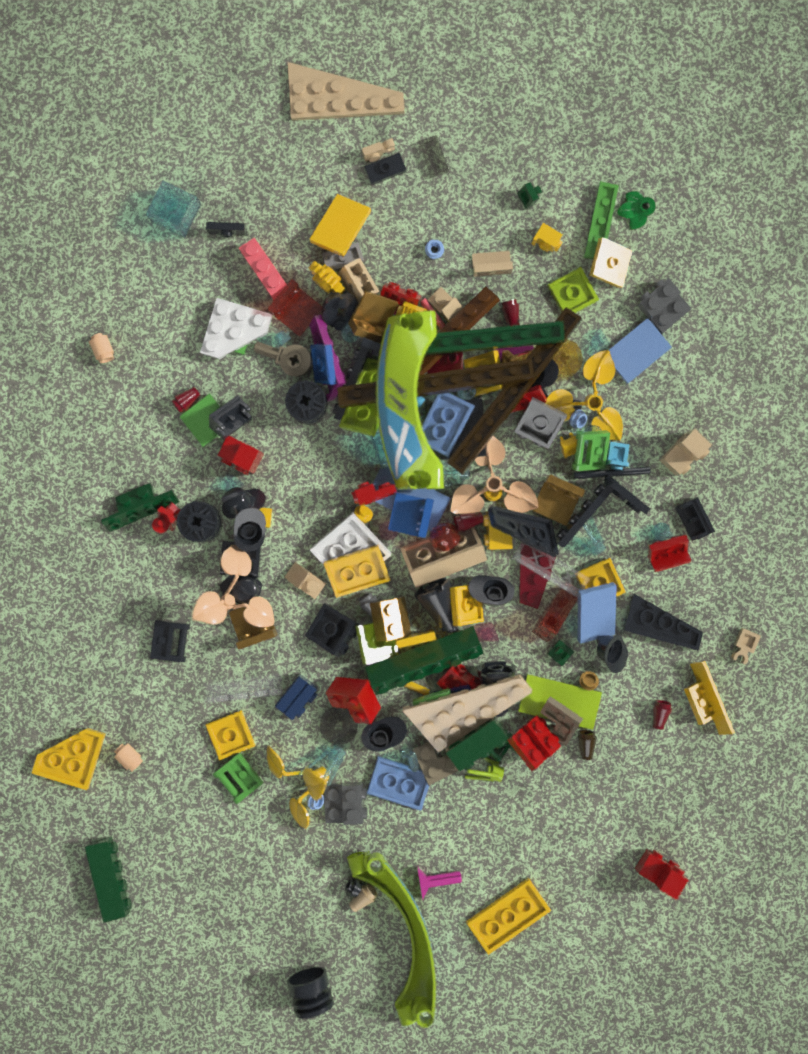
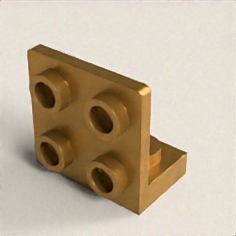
[348,291,399,344]
[532,474,585,525]
[229,607,278,650]

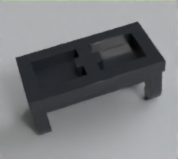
[209,395,252,440]
[675,497,715,541]

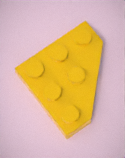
[32,728,106,790]

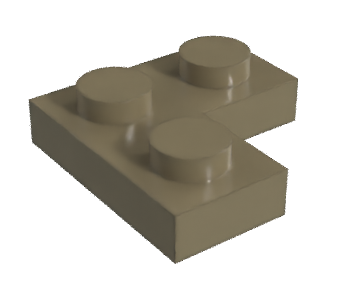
[540,697,583,746]
[412,742,458,786]

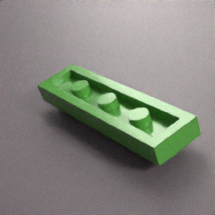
[584,181,619,259]

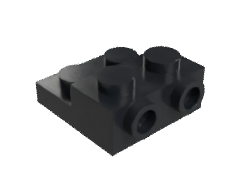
[305,603,359,657]

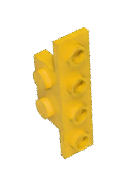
[684,661,735,735]

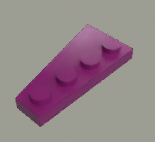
[309,315,345,401]

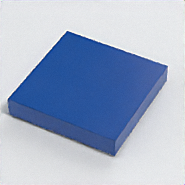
[310,344,336,385]

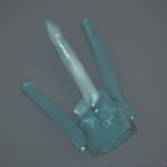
[434,461,469,491]
[560,516,606,556]
[299,744,346,786]

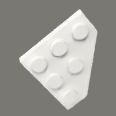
[200,298,272,359]
[310,512,391,564]

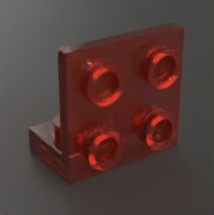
[268,279,323,337]

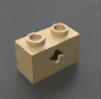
[338,258,379,303]

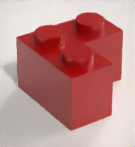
[218,436,264,475]
[325,677,381,724]
[635,849,689,900]

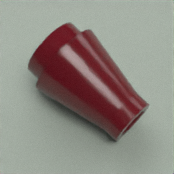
[501,299,520,326]
[171,386,201,413]
[454,512,484,532]
[652,700,672,730]

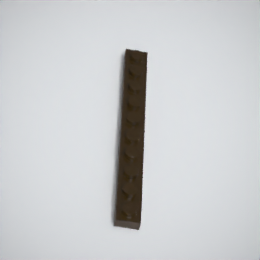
[447,307,582,475]
[337,359,534,408]

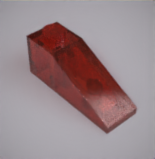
[531,582,579,642]

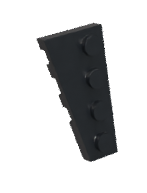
[488,506,559,557]
[623,593,703,651]

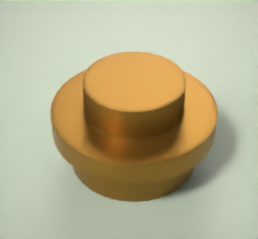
[579,671,599,691]

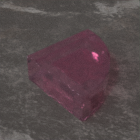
[475,622,499,641]

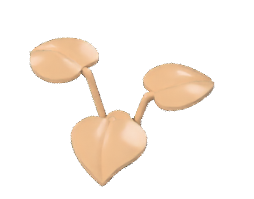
[450,436,538,515]
[192,545,274,628]

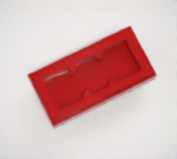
[511,385,547,413]

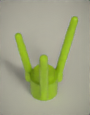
[465,757,504,782]

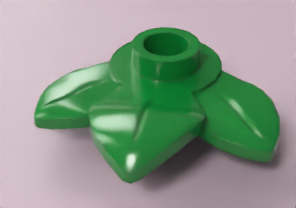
[617,191,656,230]

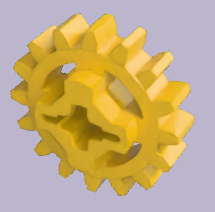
[308,261,345,294]

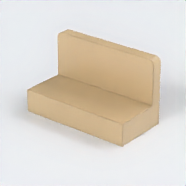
[472,251,513,277]

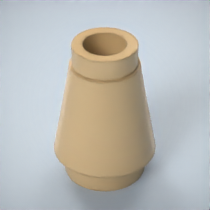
[349,884,378,912]

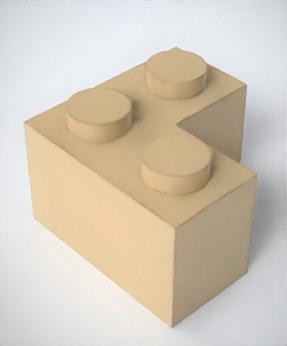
[659,429,712,476]

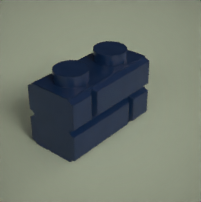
[275,674,318,720]

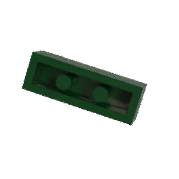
[446,717,508,772]

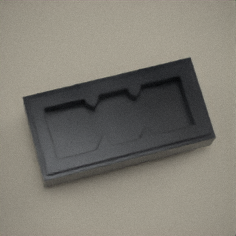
[364,152,407,186]
[206,222,247,238]

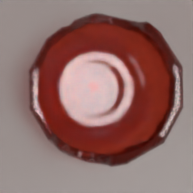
[429,523,461,551]

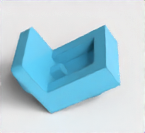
[606,442,629,470]

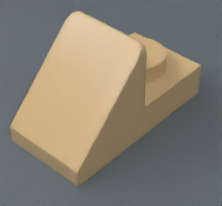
[428,287,463,322]
[285,562,327,599]

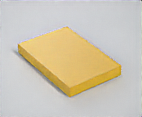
[310,194,371,257]
[323,544,390,598]

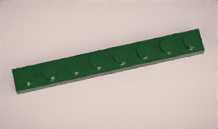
[425,321,565,355]

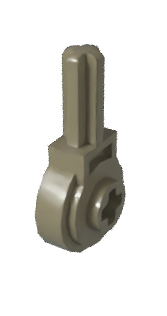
[254,342,312,377]

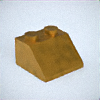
[370,596,411,641]

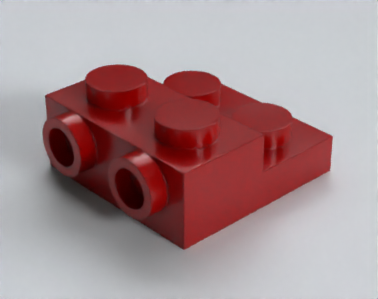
[351,482,398,506]
[507,715,561,772]

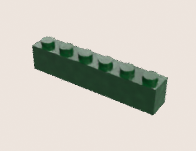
[365,626,484,695]

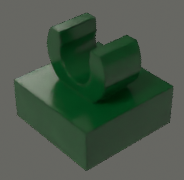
[517,182,543,210]
[547,639,574,666]

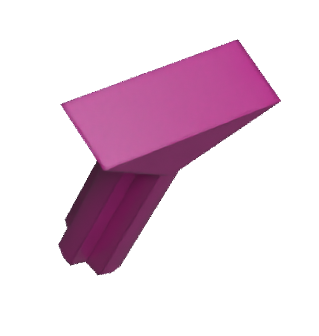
[418,867,462,900]

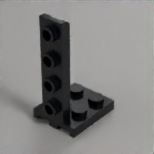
[332,337,381,420]
[556,475,651,547]

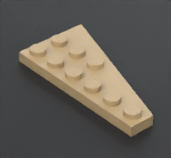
[288,62,404,121]
[402,675,532,752]

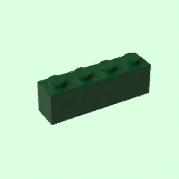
[85,837,132,923]

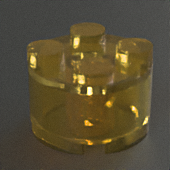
[553,340,583,381]

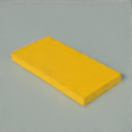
[466,877,551,955]

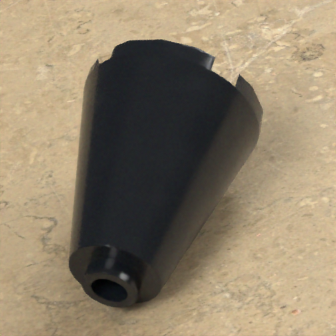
[414,577,458,633]
[477,661,516,717]

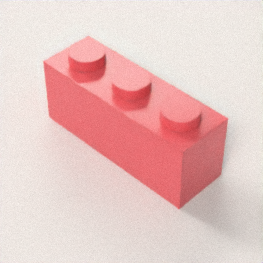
[239,237,289,300]

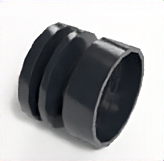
[285,380,328,425]
[177,501,223,542]
[287,967,334,1019]

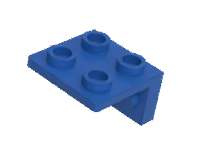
[388,493,434,538]

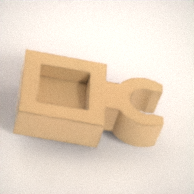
[362,138,395,162]
[731,628,761,664]

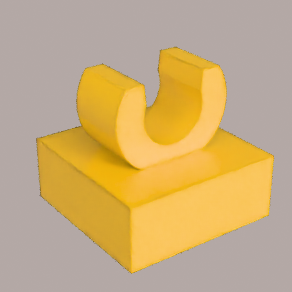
[560,432,577,458]

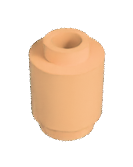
[89,333,114,364]
[114,743,143,772]

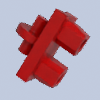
[152,503,180,534]

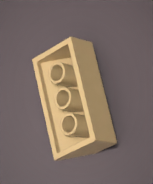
[400,526,487,588]

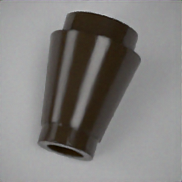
[578,730,597,760]

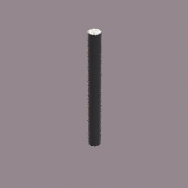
[573,467,651,479]

